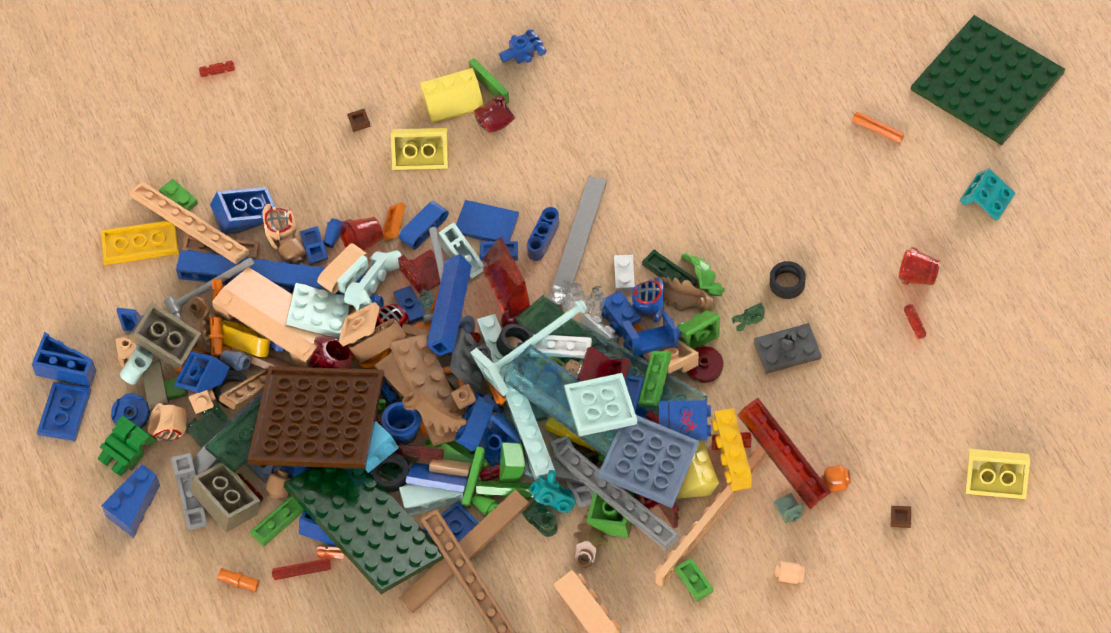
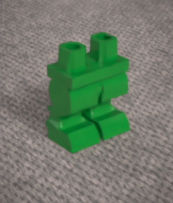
[98,415,157,476]

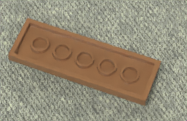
[390,334,463,446]

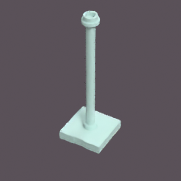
[470,300,587,396]

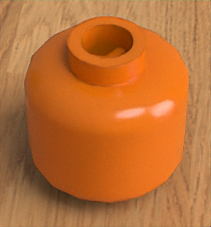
[821,465,851,493]

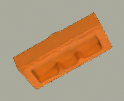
[381,202,406,242]

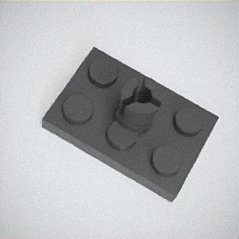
[754,323,822,374]
[450,328,491,394]

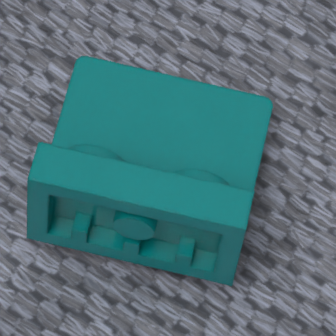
[959,168,1015,220]

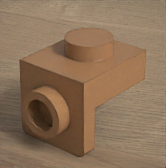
[451,384,476,410]

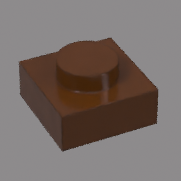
[347,109,371,132]
[891,506,911,528]

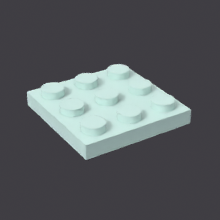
[286,283,350,339]
[564,373,637,436]

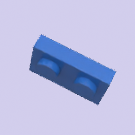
[599,290,641,337]

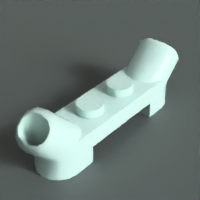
[344,250,403,311]
[120,344,154,385]

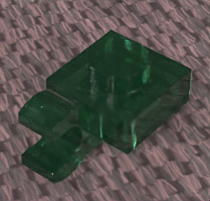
[732,303,765,331]

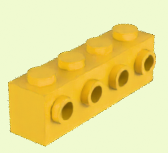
[711,408,752,491]

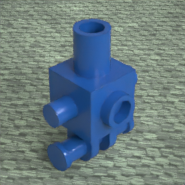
[499,29,547,64]

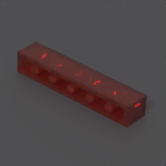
[737,398,832,510]

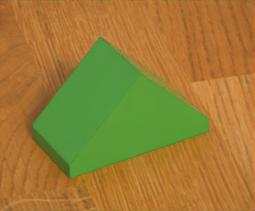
[499,442,525,482]

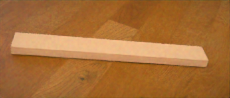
[130,182,249,264]

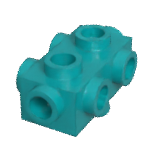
[529,470,576,513]

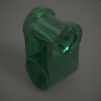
[522,500,558,537]

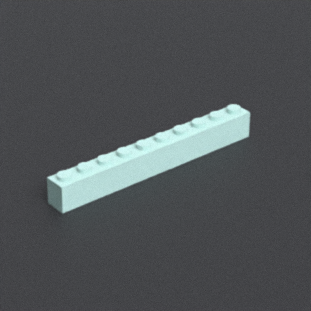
[477,314,556,481]

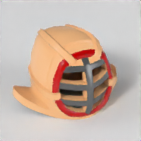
[262,204,296,250]
[147,403,187,441]

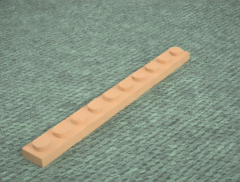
[655,430,779,587]

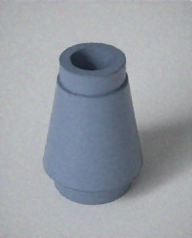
[221,350,251,371]

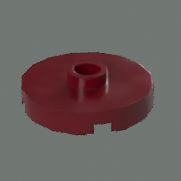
[686,346,724,383]

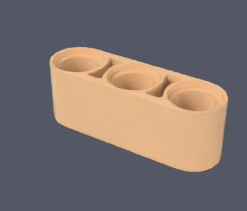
[317,244,368,294]

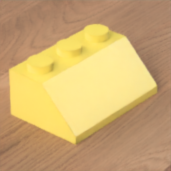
[420,68,484,124]
[391,128,448,170]
[676,440,719,499]
[966,449,1030,499]

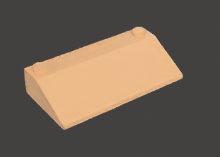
[212,267,330,368]

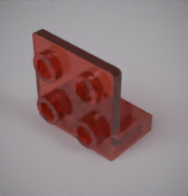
[398,250,440,296]

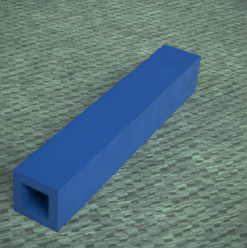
[427,254,472,356]

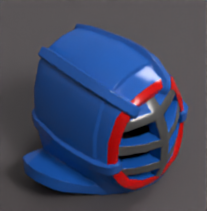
[632,278,664,323]

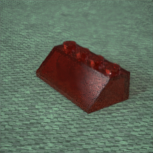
[482,237,531,318]

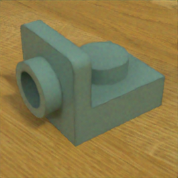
[774,493,804,524]

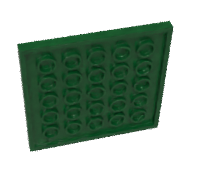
[911,15,1065,145]

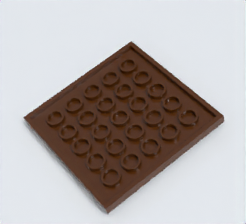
[248,366,384,469]

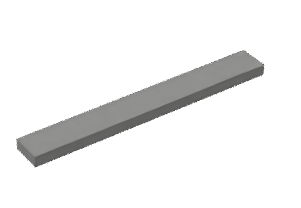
[548,176,607,307]
[554,443,680,551]

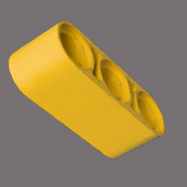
[222,321,271,357]

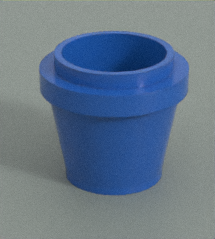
[382,402,421,445]

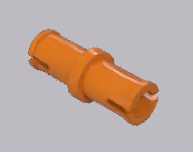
[209,317,224,358]
[217,568,260,592]

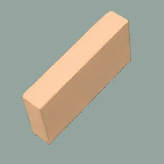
[429,458,472,477]

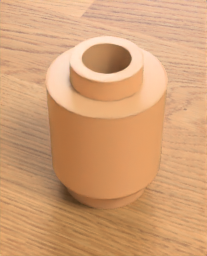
[775,561,805,584]

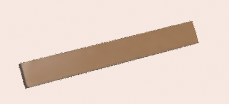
[399,490,530,613]
[420,509,516,633]

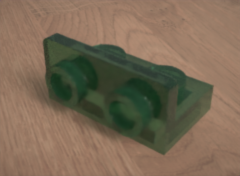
[185,405,232,448]

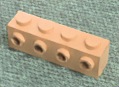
[553,570,621,633]

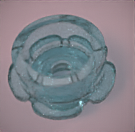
[417,290,434,308]

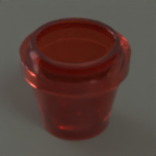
[340,217,383,251]
[899,247,940,285]

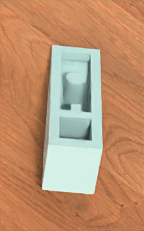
[438,222,487,279]
[399,484,463,516]

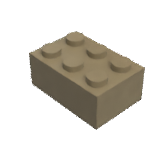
[128,302,201,369]
[191,461,260,532]

